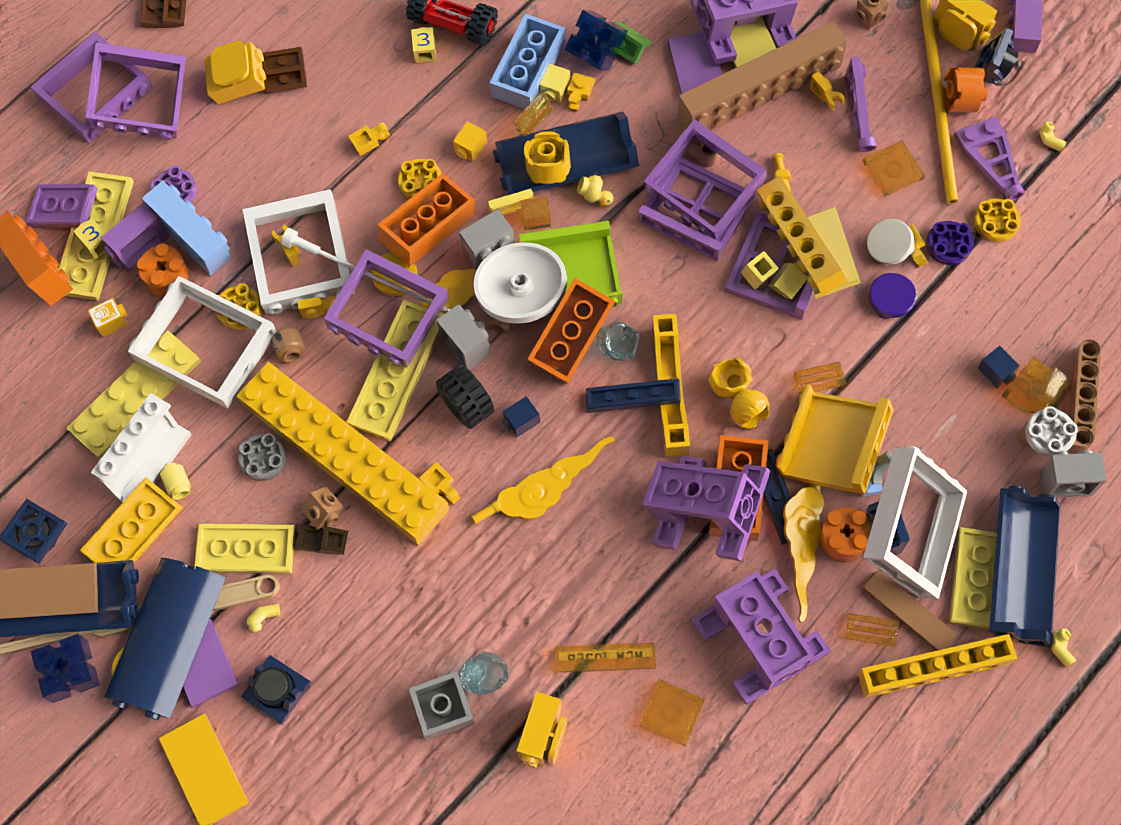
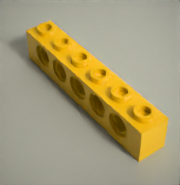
[757,176,847,296]
[858,634,1017,698]

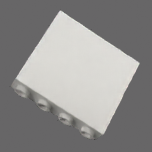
[91,393,192,503]

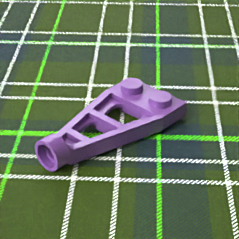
[844,57,877,152]
[954,117,1025,201]

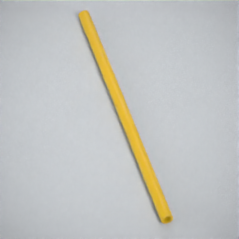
[920,0,958,204]

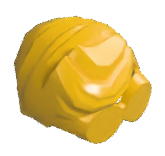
[709,357,753,398]
[730,389,770,429]

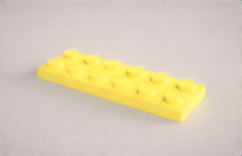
[59,171,134,301]
[347,299,444,441]
[66,330,202,460]

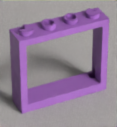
[31,32,153,143]
[85,42,186,140]
[644,119,767,240]
[324,249,449,368]

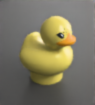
[577,175,614,207]

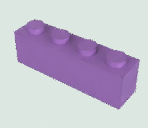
[1007,0,1042,53]

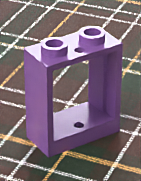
[101,203,169,272]

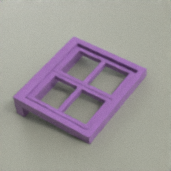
[638,157,756,261]
[725,212,813,320]

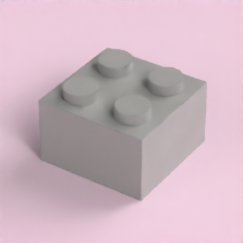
[459,209,515,270]
[436,304,490,370]
[1040,450,1107,498]
[409,671,475,741]

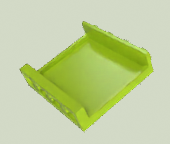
[519,221,623,318]

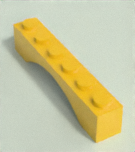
[652,314,690,457]

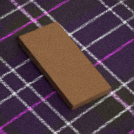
[0,563,98,619]

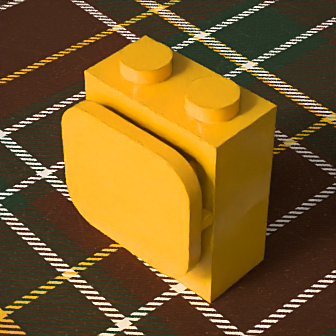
[933,0,997,51]
[204,41,266,105]
[517,692,567,768]

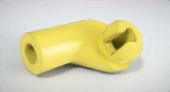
[1039,122,1067,152]
[246,604,280,632]
[1051,628,1076,668]

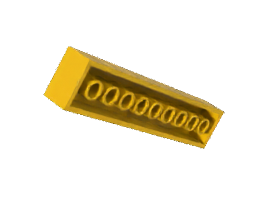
[237,362,449,546]

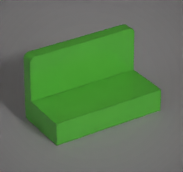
[599,21,653,64]

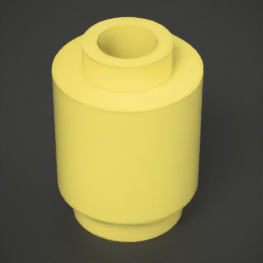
[160,463,191,500]

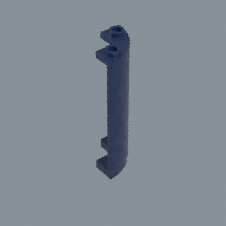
[492,111,639,195]
[989,485,1061,647]
[104,557,225,721]
[0,560,139,637]

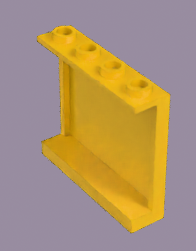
[776,384,893,495]

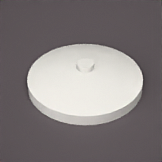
[474,242,567,323]

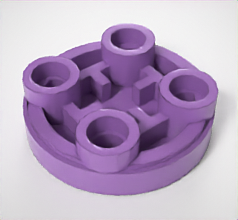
[150,166,197,203]

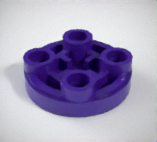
[926,221,974,265]
[869,273,917,319]

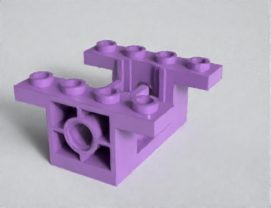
[690,0,798,64]
[642,456,770,561]
[692,569,831,705]

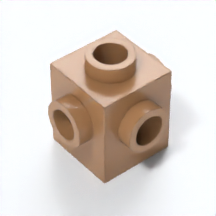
[854,0,889,30]
[300,487,344,529]

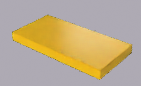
[80,477,183,563]
[159,713,249,825]

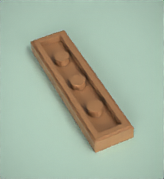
[862,570,957,651]

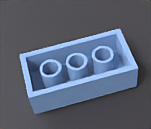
[490,14,566,111]
[142,181,231,276]

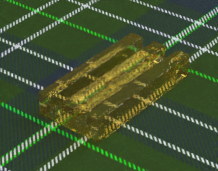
[513,92,553,136]
[794,361,847,394]
[845,613,899,647]

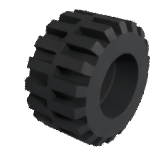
[436,364,495,429]

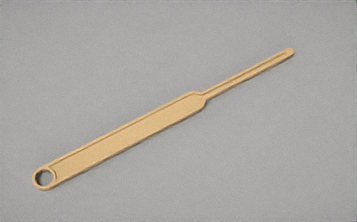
[0,575,279,656]

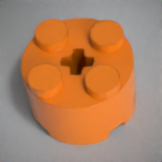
[943,67,988,113]
[137,243,190,297]
[819,507,872,563]

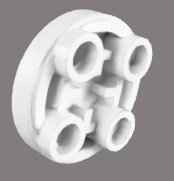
[867,219,915,266]
[1025,406,1078,457]

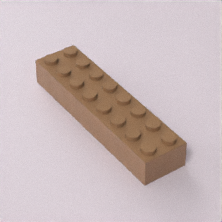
[677,21,847,130]

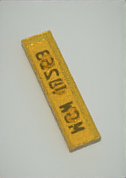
[555,642,656,673]

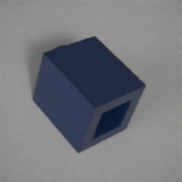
[978,346,1020,388]
[502,396,540,437]

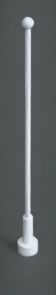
[281,228,485,328]

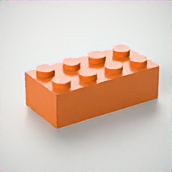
[377,173,475,268]
[0,211,73,306]
[527,278,615,384]
[709,435,769,541]

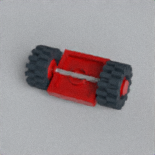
[406,0,498,46]

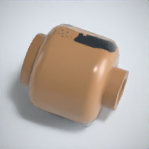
[272,327,305,362]

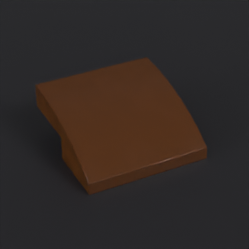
[140,0,186,28]
[262,47,307,94]

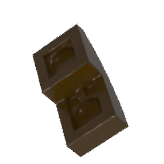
[295,524,349,555]

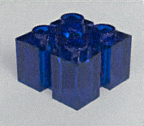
[564,10,628,70]
[30,634,100,703]

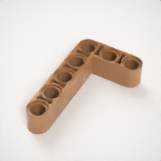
[1018,339,1101,454]

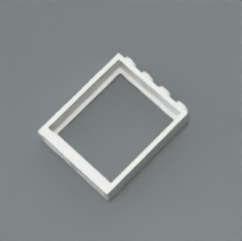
[243,189,355,314]
[128,276,277,409]
[863,446,967,599]

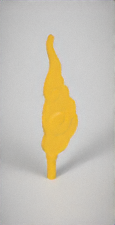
[420,269,477,314]
[471,437,615,524]
[783,484,824,622]

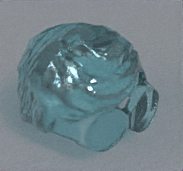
[597,321,639,361]
[460,651,509,694]

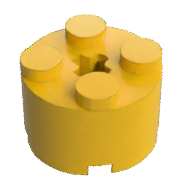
[524,132,571,184]

